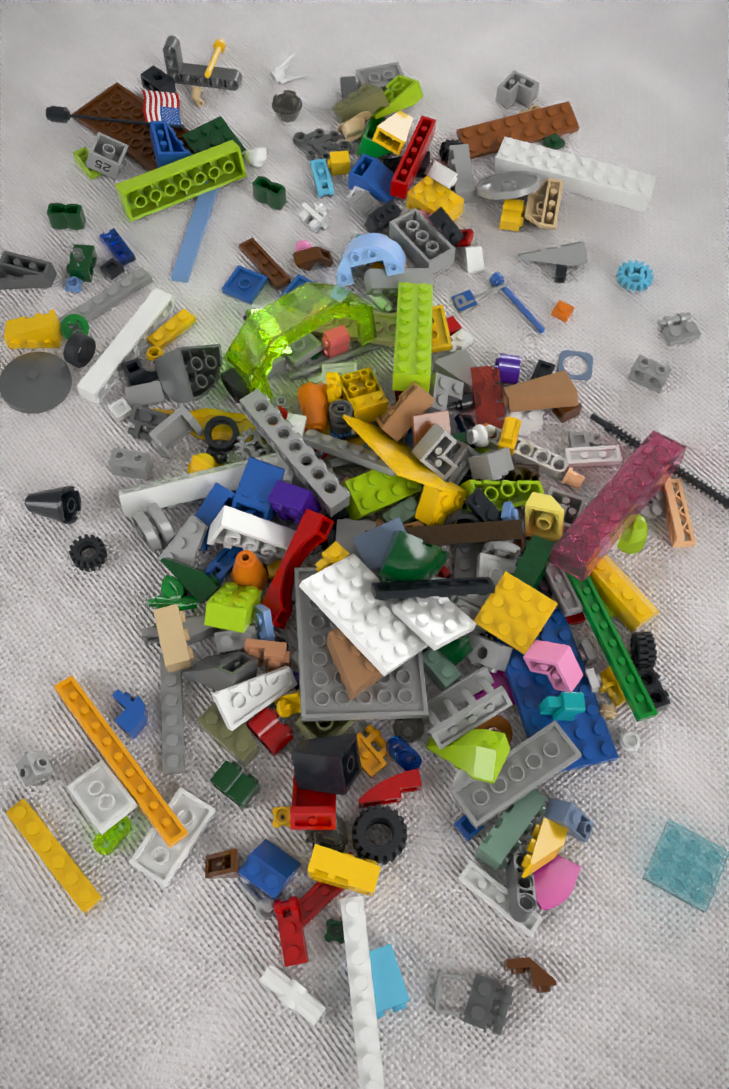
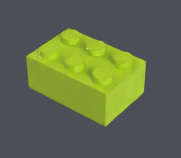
[204,582,263,633]

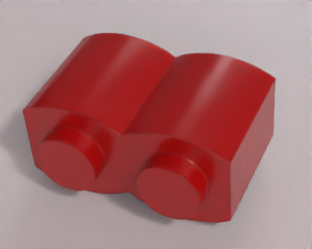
[246,707,294,756]

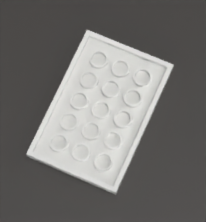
[299,553,428,677]

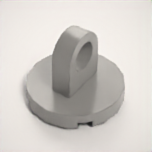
[482,540,521,561]

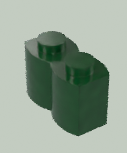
[252,176,286,210]
[47,203,86,230]
[210,760,260,810]

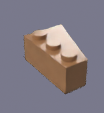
[326,627,383,701]

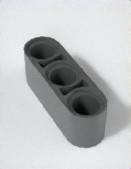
[340,76,357,101]
[506,851,537,923]

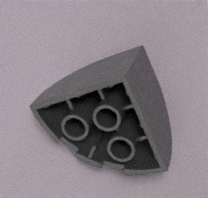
[154,344,222,404]

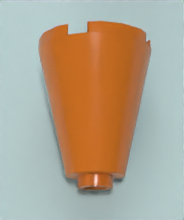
[297,382,329,433]
[230,550,269,591]

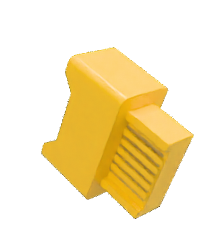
[498,416,522,455]

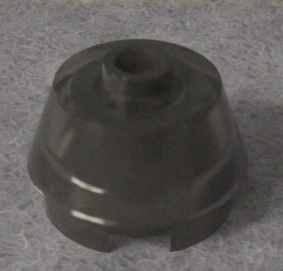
[272,90,302,122]
[305,815,349,853]

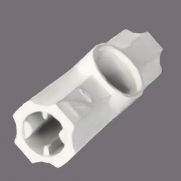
[259,964,327,1026]

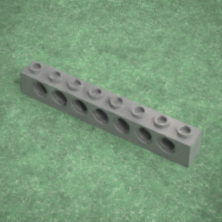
[239,389,350,517]

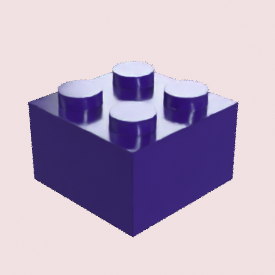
[267,480,322,525]

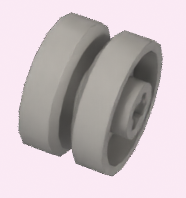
[131,502,175,552]

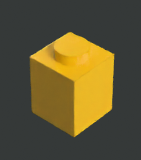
[327,151,350,175]

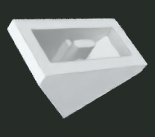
[460,245,484,274]

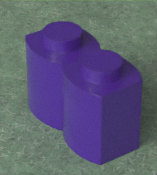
[493,353,521,384]

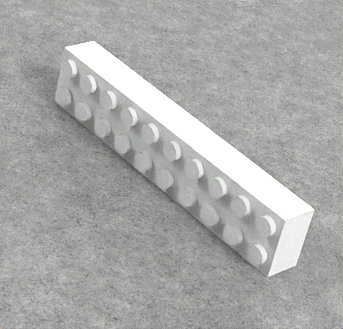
[493,136,657,212]

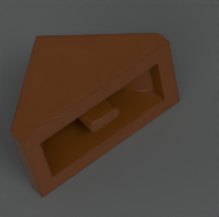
[205,849,240,879]

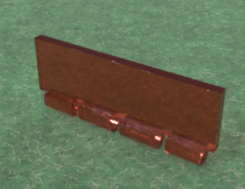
[470,366,505,438]

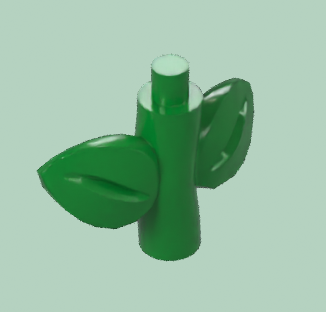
[147,575,197,611]

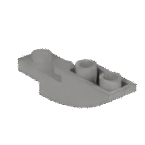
[142,615,221,645]

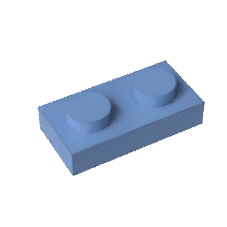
[501,501,525,541]
[254,604,275,641]

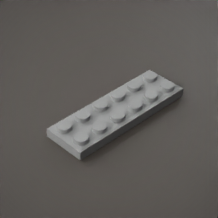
[450,721,582,829]

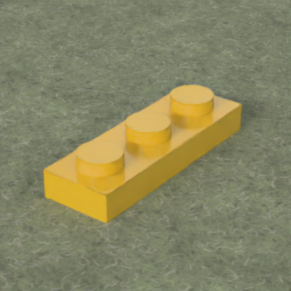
[146,308,197,350]

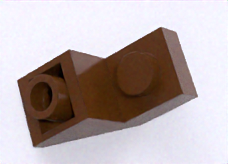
[293,246,334,271]
[503,957,557,993]

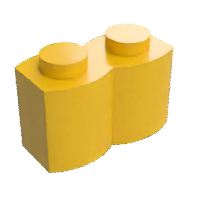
[499,199,526,232]

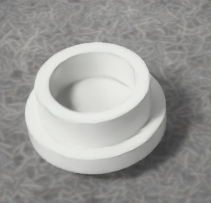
[619,731,641,752]

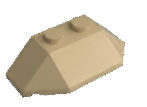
[524,178,564,230]

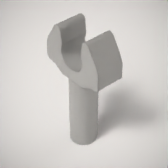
[241,883,274,921]

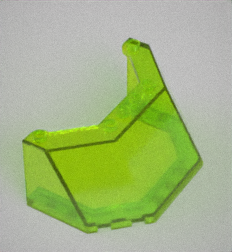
[224,282,377,403]

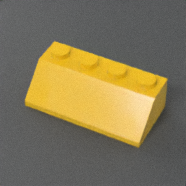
[585,554,660,633]

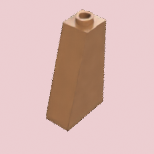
[502,370,578,412]

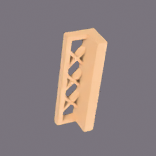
[657,473,696,548]

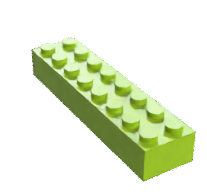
[115,140,247,222]
[392,282,433,393]

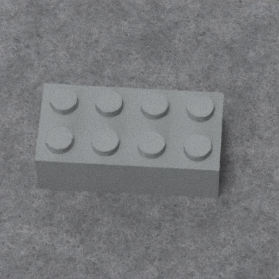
[389,208,456,274]

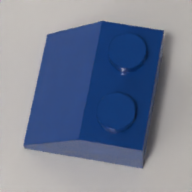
[238,839,301,901]

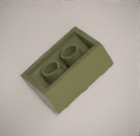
[295,717,356,739]

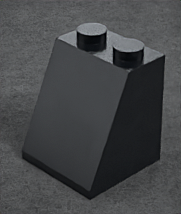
[291,733,362,795]

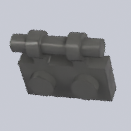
[127,404,170,443]
[462,973,514,1036]

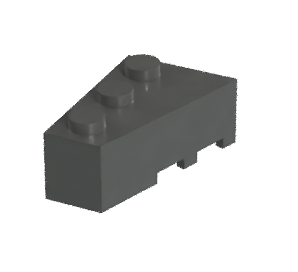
[0,250,57,290]

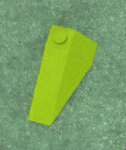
[371,75,423,119]
[425,729,510,784]

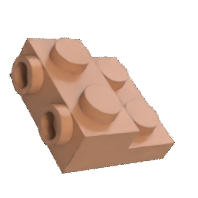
[244,638,291,673]

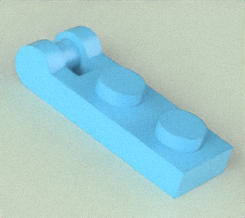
[310,159,334,198]

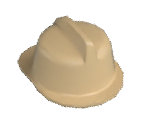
[337,111,371,142]

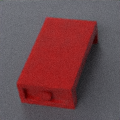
[290,770,336,830]

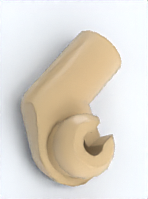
[191,86,204,107]

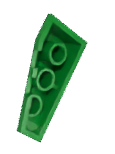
[357,117,391,158]

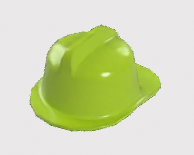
[617,511,648,554]

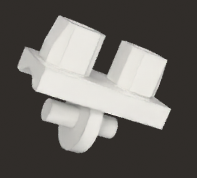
[298,202,328,232]

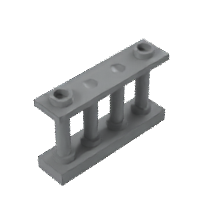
[420,666,513,750]

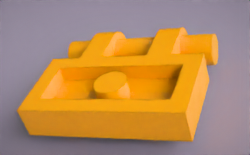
[357,724,398,779]

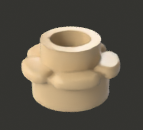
[599,704,618,720]

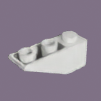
[425,159,458,188]

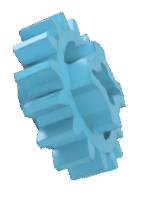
[616,260,654,293]

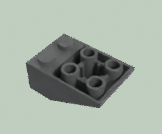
[182,652,258,691]

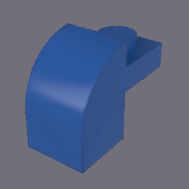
[112,689,148,739]

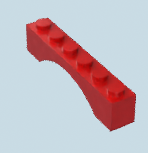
[262,509,334,630]

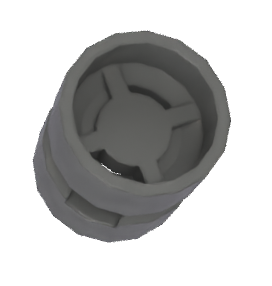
[329,400,353,435]

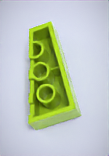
[460,480,544,513]

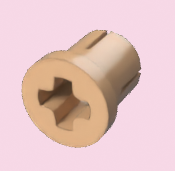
[561,467,585,490]

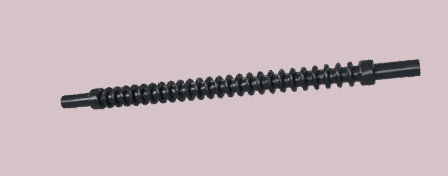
[590,412,729,509]

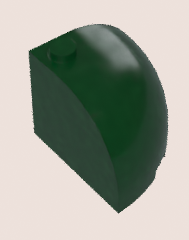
[377,530,449,582]

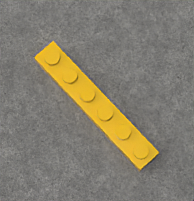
[5,798,103,914]

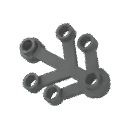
[293,128,351,162]

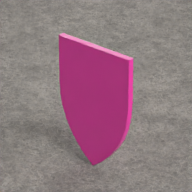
[534,855,581,910]

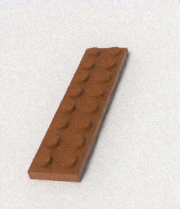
[456,101,580,159]

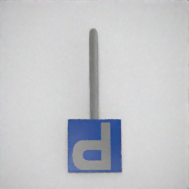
[451,283,508,313]

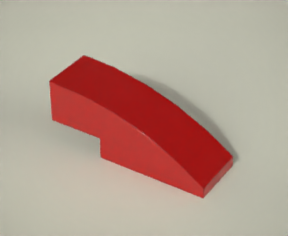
[358,769,422,809]

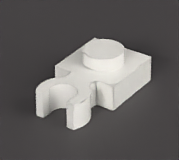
[449,328,474,355]

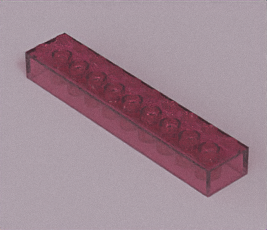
[549,430,687,581]

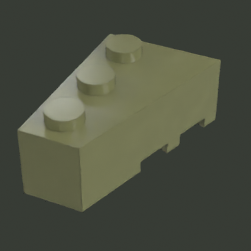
[332,82,389,125]
[197,702,259,768]

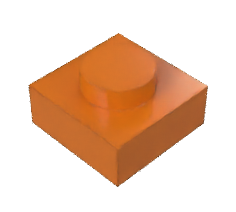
[551,300,575,323]

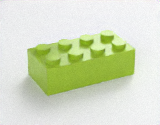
[341,470,423,520]

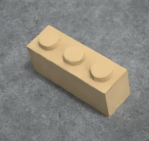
[153,604,195,673]

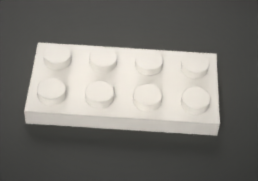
[128,787,216,888]

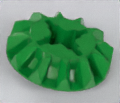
[61,314,89,339]

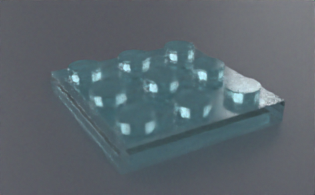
[642,819,729,913]

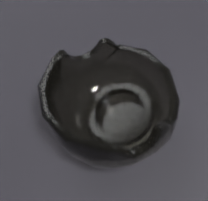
[393,718,425,744]

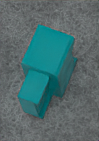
[539,692,586,721]

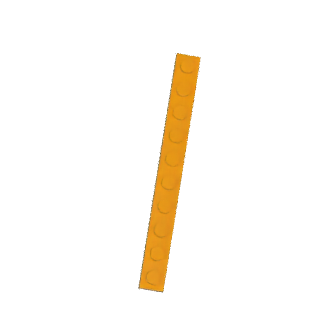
[54,675,188,848]

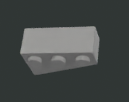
[447,144,477,203]

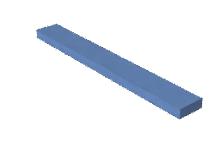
[171,181,219,283]

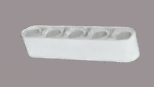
[486,427,568,478]

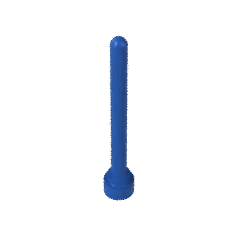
[489,272,545,333]

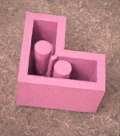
[523,640,583,692]

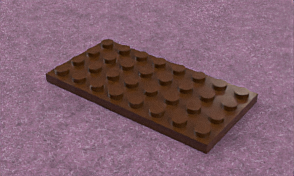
[72,82,192,171]

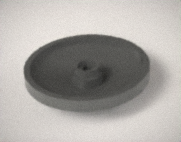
[0,352,72,414]

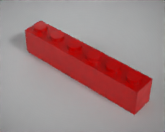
[390,116,436,199]

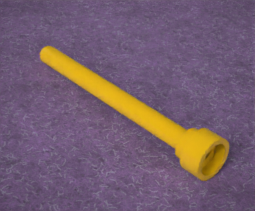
[204,39,226,78]

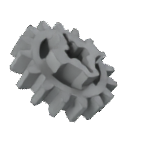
[234,428,275,460]

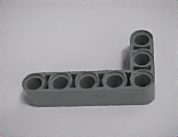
[163,36,242,91]

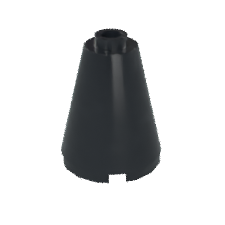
[25,486,81,524]

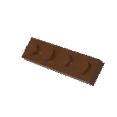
[239,237,291,290]

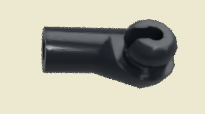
[205,447,227,464]

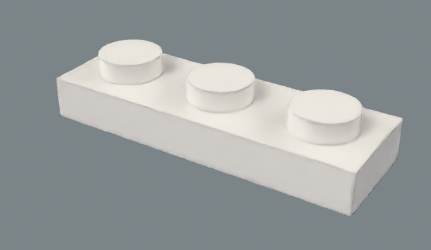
[564,445,622,467]

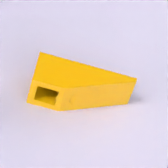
[521,817,568,878]

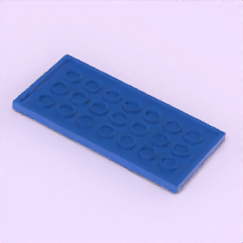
[492,609,619,773]

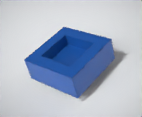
[453,814,485,842]

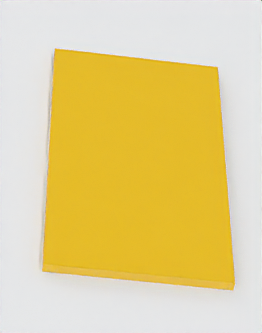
[342,414,453,493]

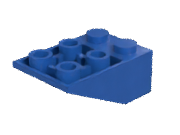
[348,153,396,203]
[232,457,285,522]

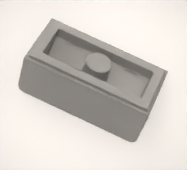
[125,381,165,409]

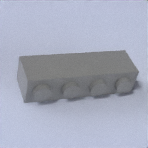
[363,268,435,297]

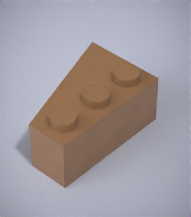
[375,381,435,442]

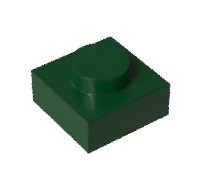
[543,133,565,150]

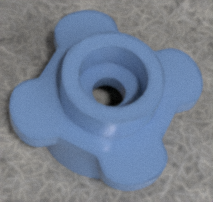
[65,276,83,293]

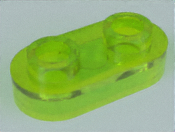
[93,816,132,856]

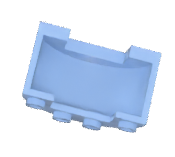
[337,233,406,287]

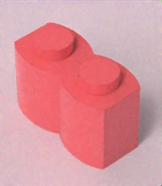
[322,324,350,359]

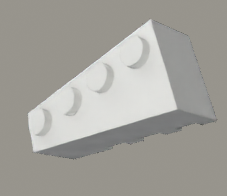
[207,506,296,559]

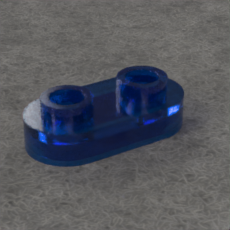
[386,736,422,771]

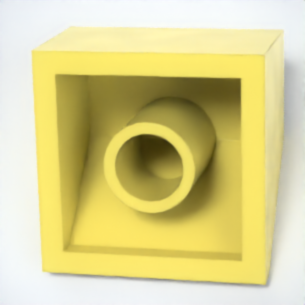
[525,492,564,542]

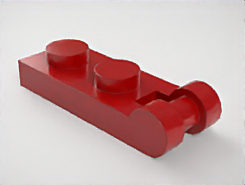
[273,896,309,967]

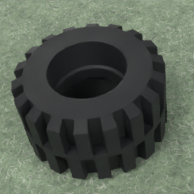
[352,804,407,865]

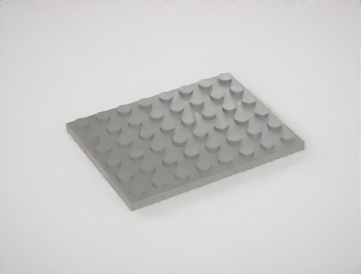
[294,568,429,721]

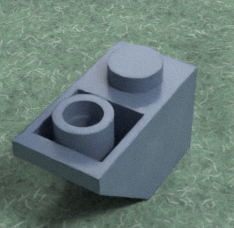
[543,798,594,843]

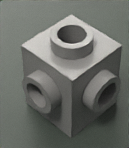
[16,750,54,787]

